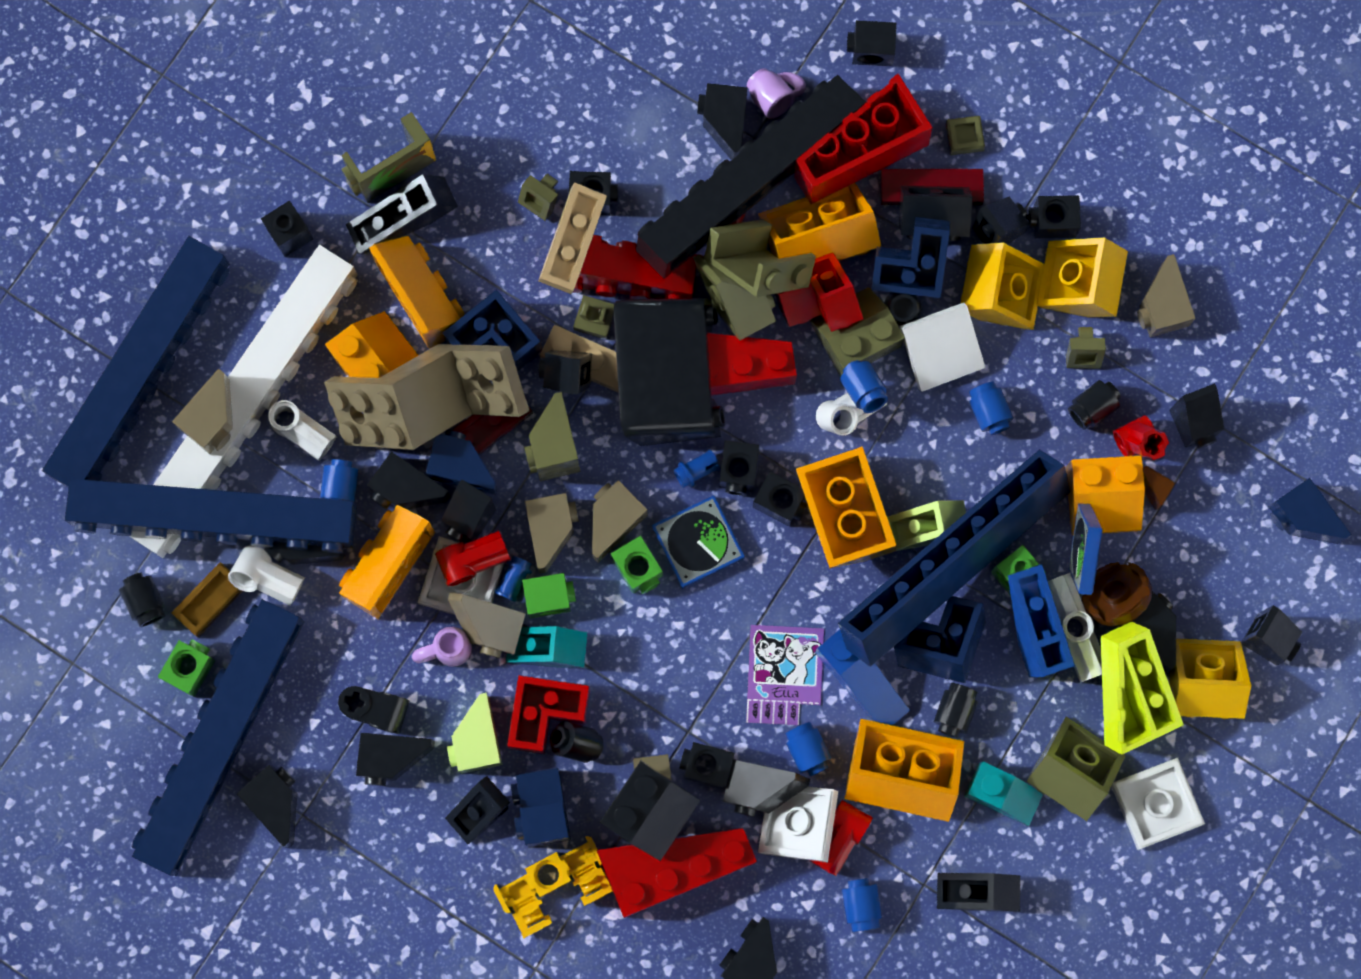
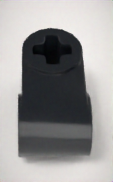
[338,686,410,734]

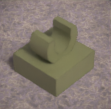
[518,173,558,221]
[573,295,614,340]
[1066,327,1106,369]

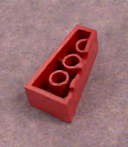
[794,73,933,204]
[572,234,697,299]
[707,333,797,396]
[597,828,757,918]

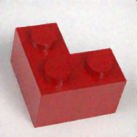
[775,252,863,332]
[507,675,590,754]

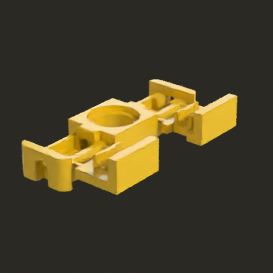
[493,836,613,938]

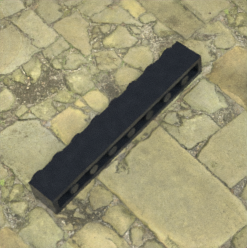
[636,75,866,279]

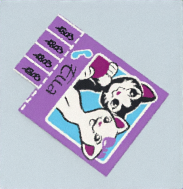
[746,625,824,725]

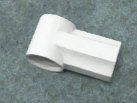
[816,393,887,436]
[268,400,337,461]
[228,545,305,606]

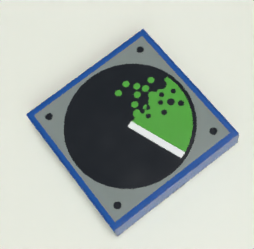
[651,495,745,589]
[1069,503,1103,595]

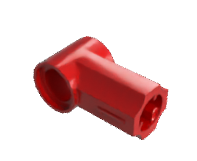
[1113,415,1169,460]
[435,531,511,587]
[810,799,873,876]

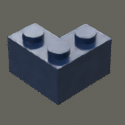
[872,217,950,298]
[443,289,542,371]
[894,596,986,683]
[511,768,571,847]

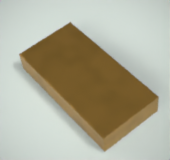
[171,562,243,638]

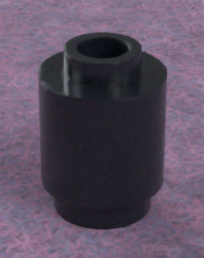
[1068,380,1121,430]
[119,572,166,627]
[933,683,978,738]
[550,721,604,763]

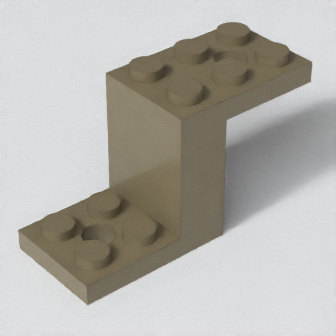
[324,344,529,450]

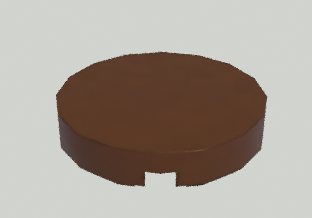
[1082,562,1152,626]

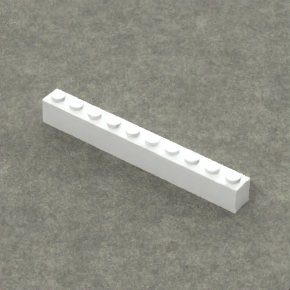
[129,245,358,558]

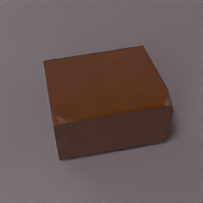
[1143,466,1175,510]

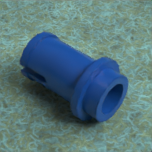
[674,450,720,488]
[495,555,532,602]

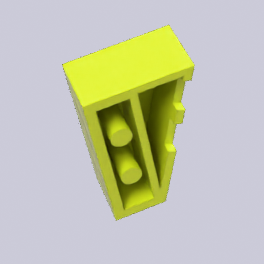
[1101,622,1184,755]

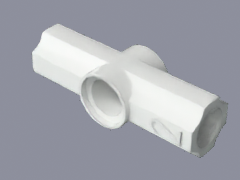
[1048,573,1102,683]

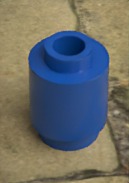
[840,360,888,414]
[969,381,1014,435]
[320,459,359,503]
[785,721,832,777]
[842,878,882,932]

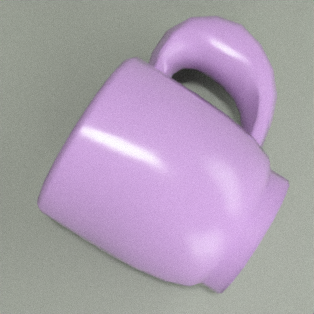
[747,68,806,119]
[412,627,472,667]

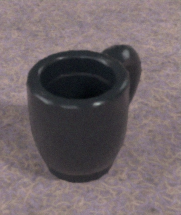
[884,292,921,344]

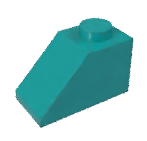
[506,626,588,668]
[964,762,1043,826]

